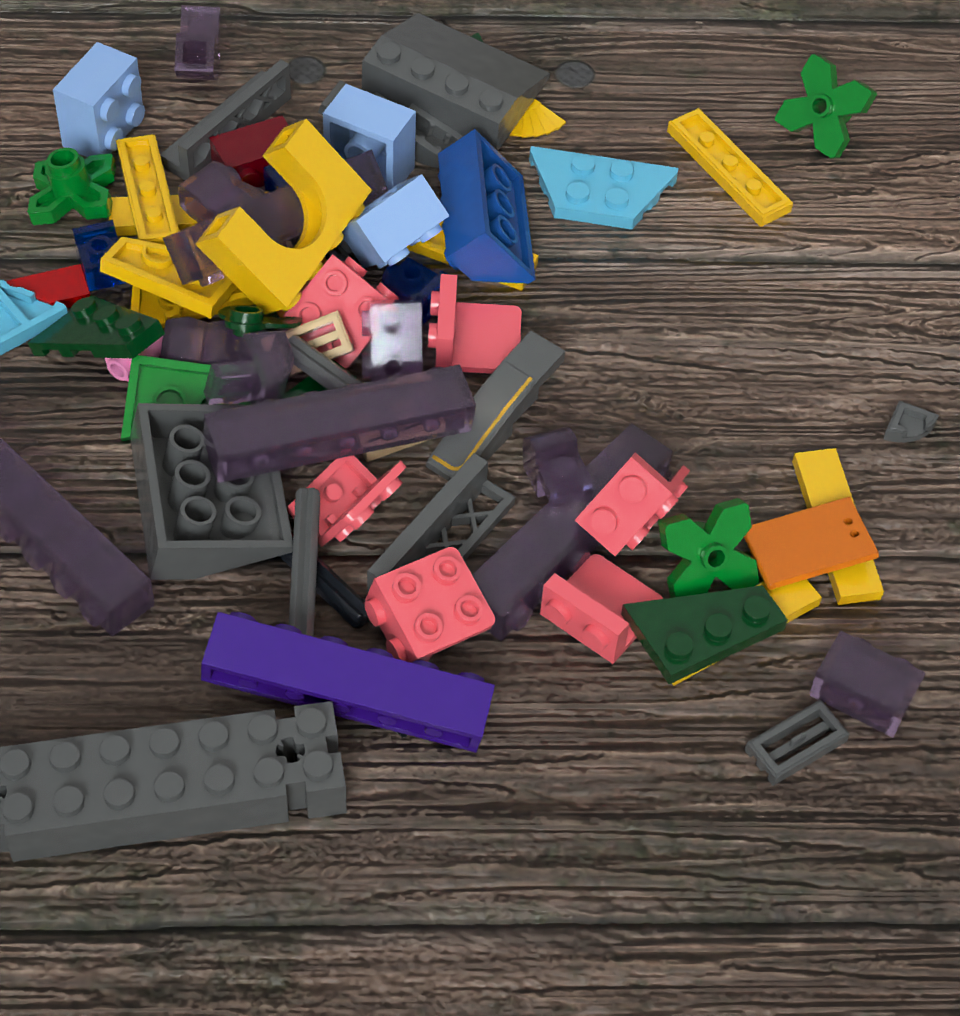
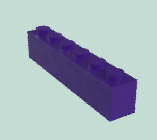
[201,612,495,753]

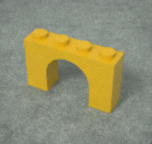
[195,119,372,314]

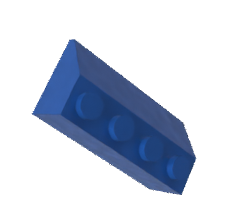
[438,129,536,284]

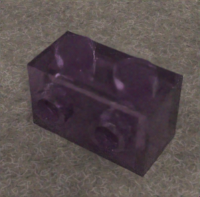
[362,300,423,389]
[809,631,926,738]

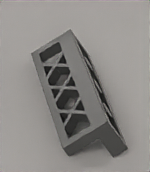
[160,59,291,184]
[367,453,515,594]

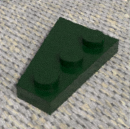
[27,295,165,359]

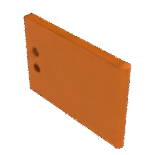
[744,497,879,590]

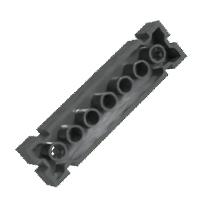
[0,701,347,862]

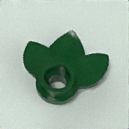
[218,305,302,337]

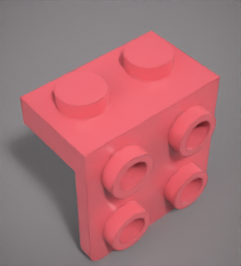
[283,254,403,369]
[428,274,522,374]
[287,448,407,547]
[575,452,690,556]
[365,547,495,663]
[540,554,663,664]

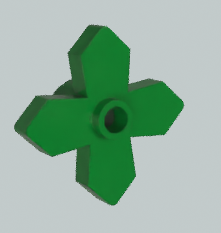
[775,54,877,158]
[28,148,116,225]
[658,498,759,598]

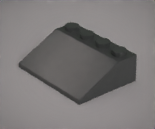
[362,13,550,151]
[130,403,293,580]

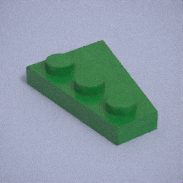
[121,355,261,441]

